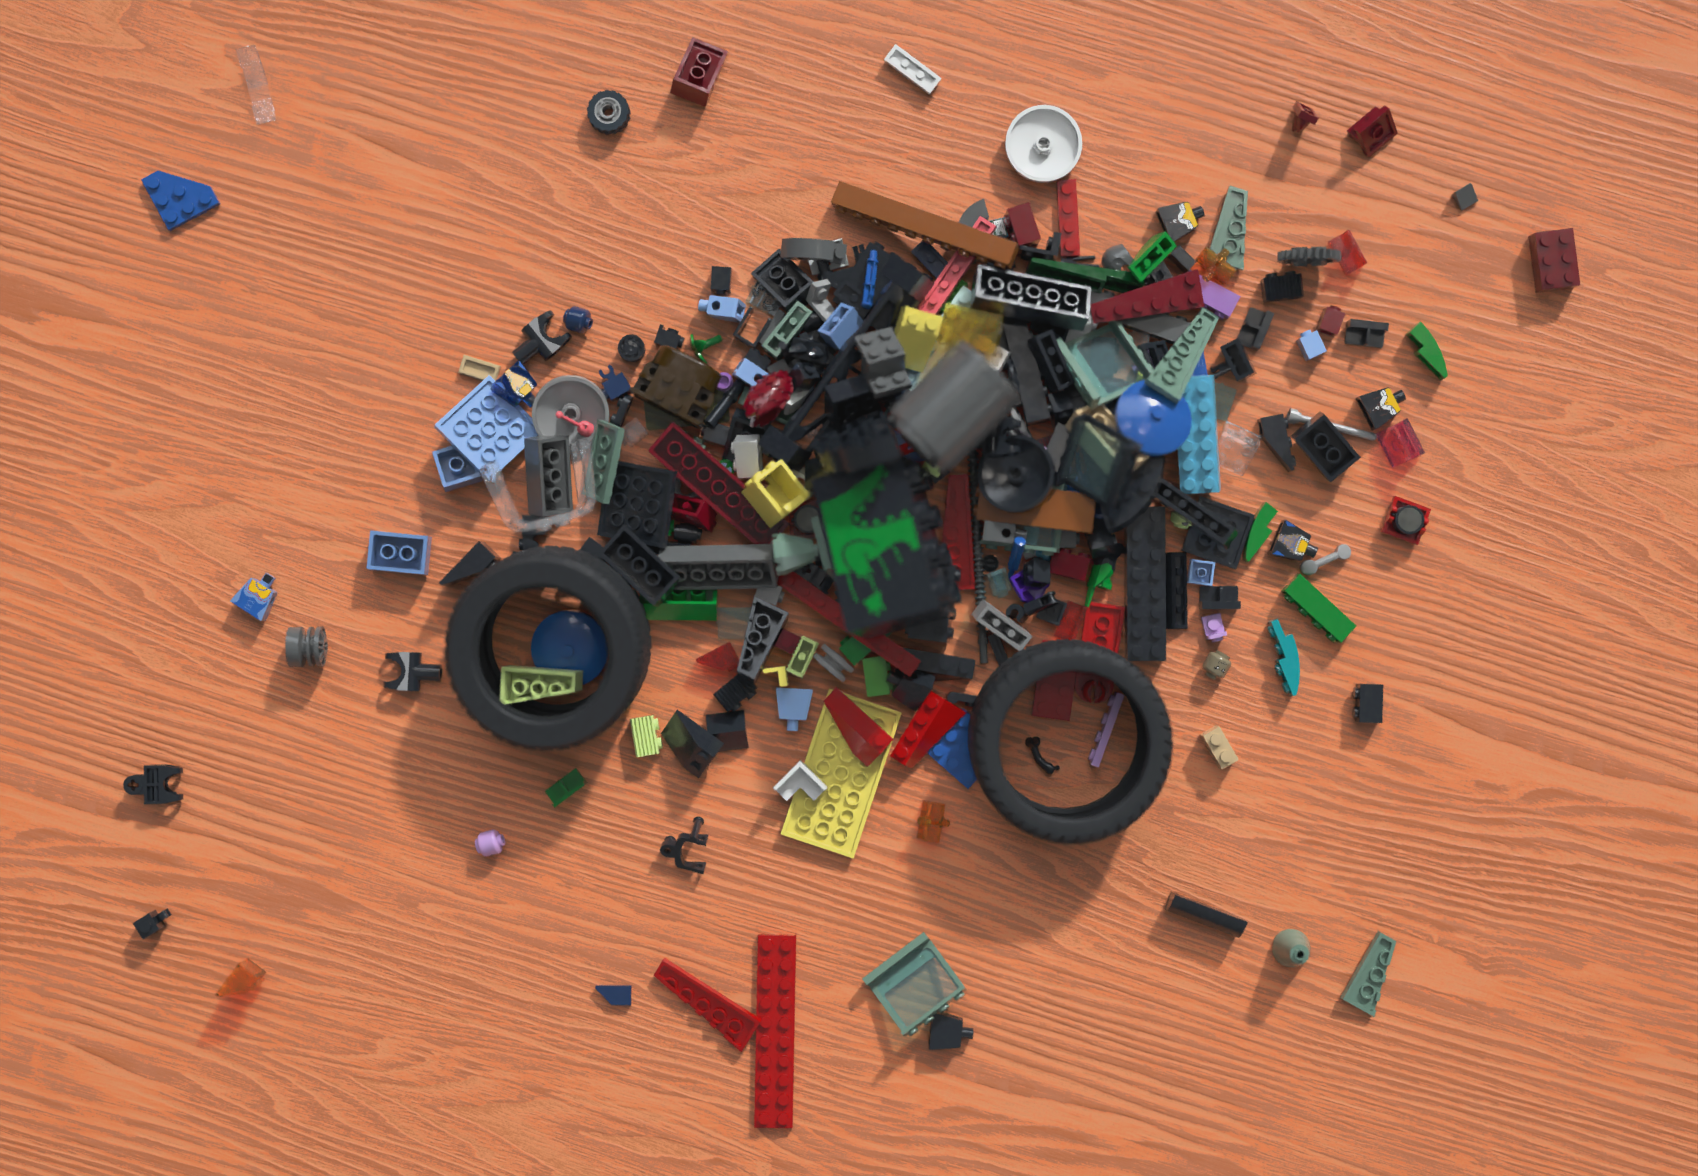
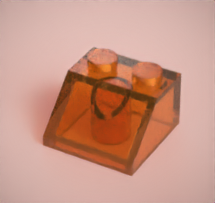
[215,958,266,997]

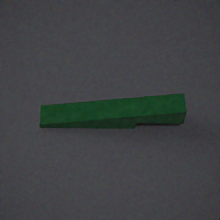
[1027,258,1145,293]

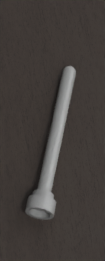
[1286,408,1377,441]

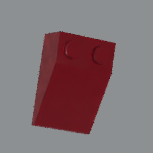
[670,37,728,107]

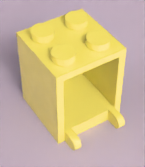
[742,459,810,528]

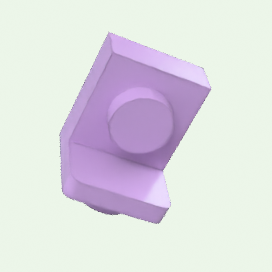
[1201,613,1227,642]

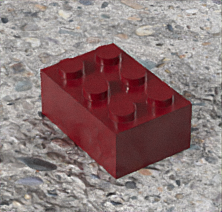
[1528,228,1580,293]

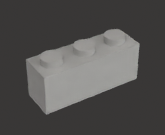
[972,599,1032,651]

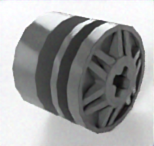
[285,626,328,667]

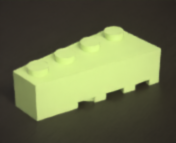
[500,665,583,704]

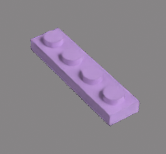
[1088,692,1124,768]

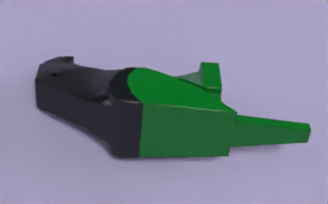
[1085,542,1125,607]

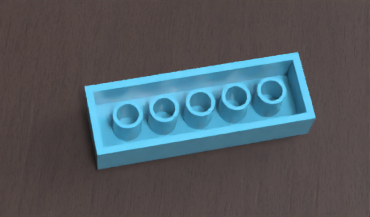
[1178,375,1221,494]

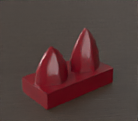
[1292,101,1319,133]

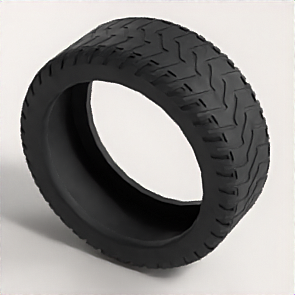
[968,639,1173,844]

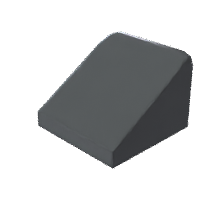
[1452,183,1478,211]

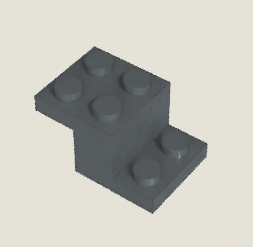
[854,327,912,399]

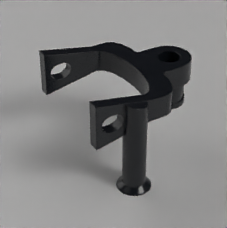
[660,817,709,874]

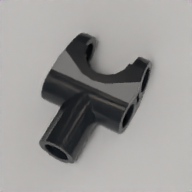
[512,310,572,365]
[383,652,442,691]

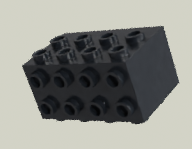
[905,565,961,643]

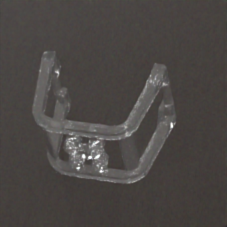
[479,438,596,533]

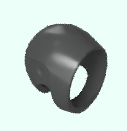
[1101,244,1133,270]

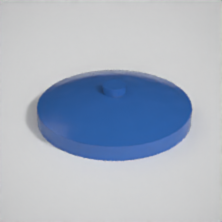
[1114,380,1192,456]
[531,610,608,685]

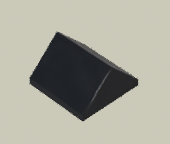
[706,710,749,752]

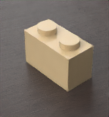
[1200,725,1239,769]

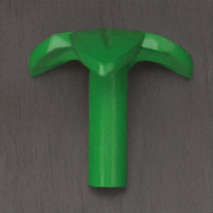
[690,334,723,364]

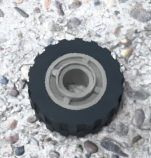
[587,90,631,135]

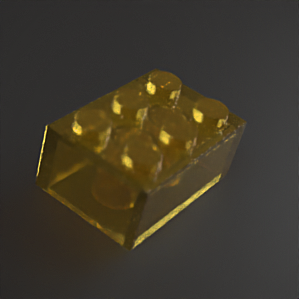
[937,303,1005,357]

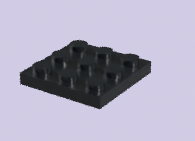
[1181,496,1255,569]

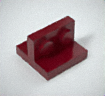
[1347,105,1398,157]

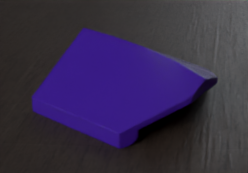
[1008,570,1050,603]

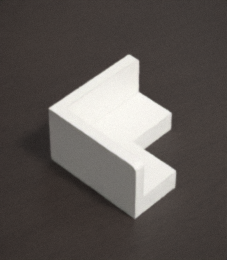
[773,760,828,801]

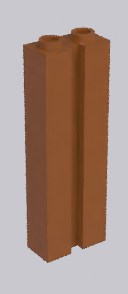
[973,485,1097,534]

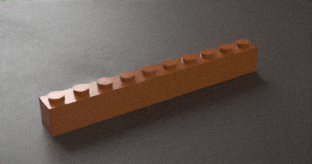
[831,181,1019,270]

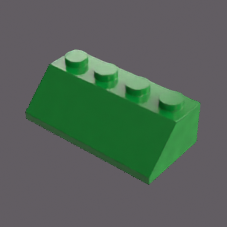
[639,589,718,621]

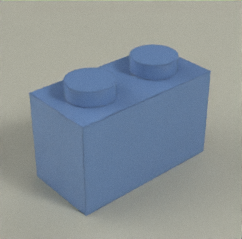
[818,303,864,350]

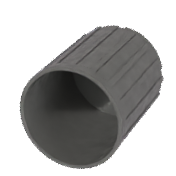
[887,340,1022,475]

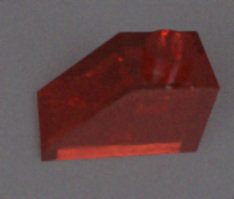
[696,641,740,672]

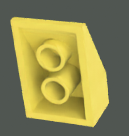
[894,306,943,373]

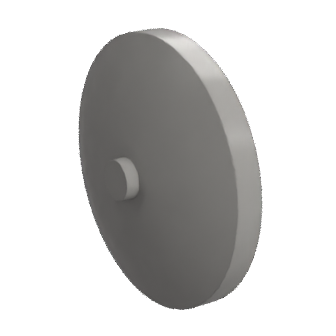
[532,375,609,452]

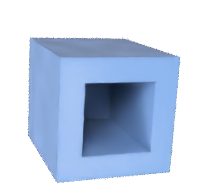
[1296,330,1327,361]

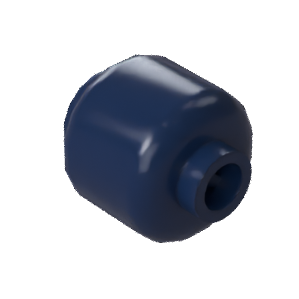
[563,306,593,334]

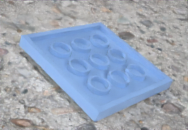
[434,375,538,482]

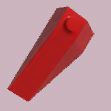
[823,687,894,767]

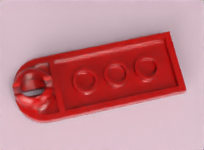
[1075,602,1125,703]

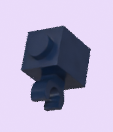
[599,365,631,402]

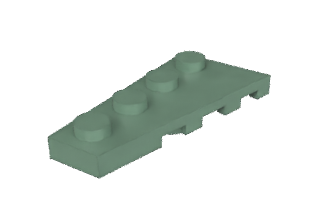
[1206,186,1248,271]
[1340,931,1396,1017]

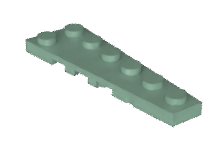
[1144,307,1219,404]

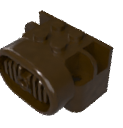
[630,345,722,431]

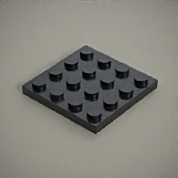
[597,461,678,548]

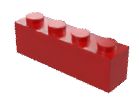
[890,691,967,769]

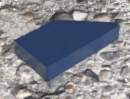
[596,985,632,1005]

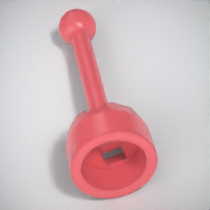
[556,411,594,437]

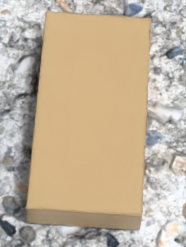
[458,355,501,382]

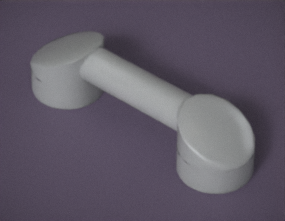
[1300,544,1351,575]

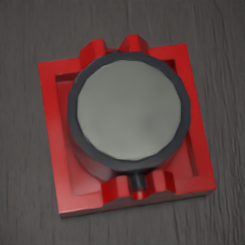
[1381,496,1431,545]

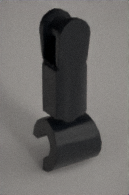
[1006,591,1059,623]

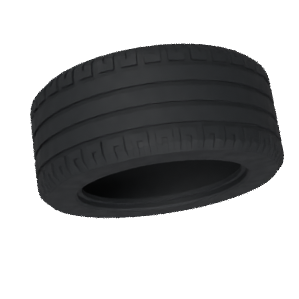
[444,546,652,751]

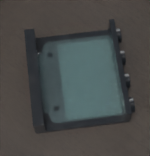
[1054,413,1142,518]

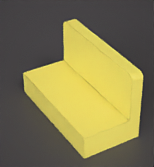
[762,666,789,687]

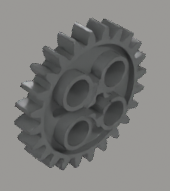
[1277,246,1341,267]

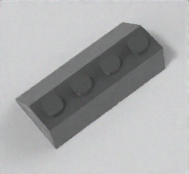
[524,435,573,517]

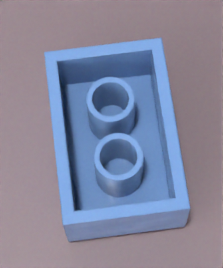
[366,531,432,575]

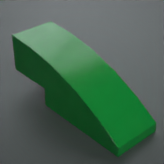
[1405,321,1448,380]
[1243,502,1278,562]

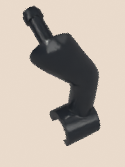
[1025,736,1060,774]

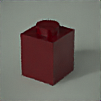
[1316,305,1345,337]
[775,629,801,654]

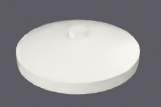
[1005,105,1082,183]

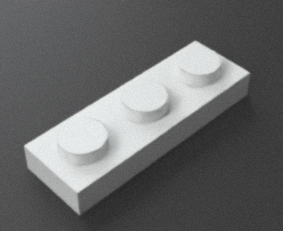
[884,44,941,95]

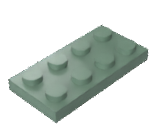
[582,419,625,504]

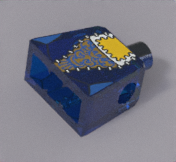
[490,360,537,408]

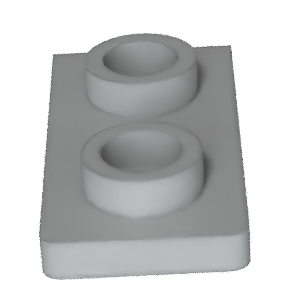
[806,279,835,322]

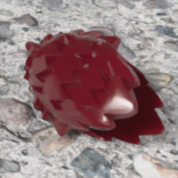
[743,369,793,428]

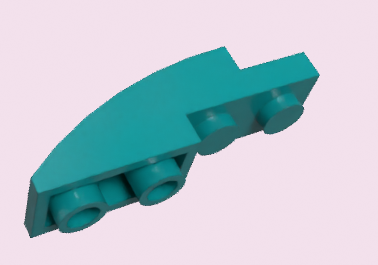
[1267,619,1300,696]

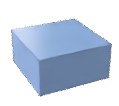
[1187,559,1215,586]

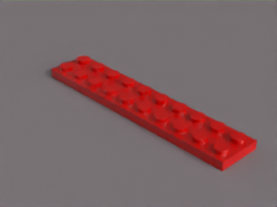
[754,934,796,1128]

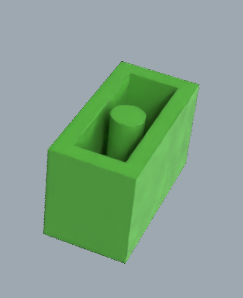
[862,656,893,697]

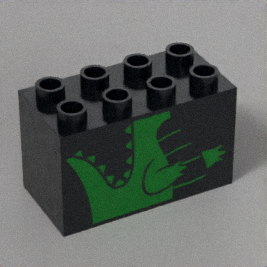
[811,455,961,639]

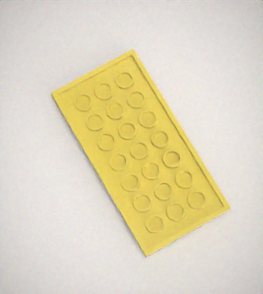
[781,688,902,859]

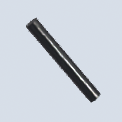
[778,341,793,363]

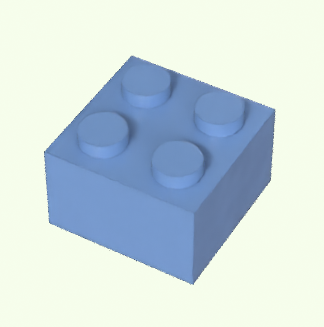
[432,446,482,492]

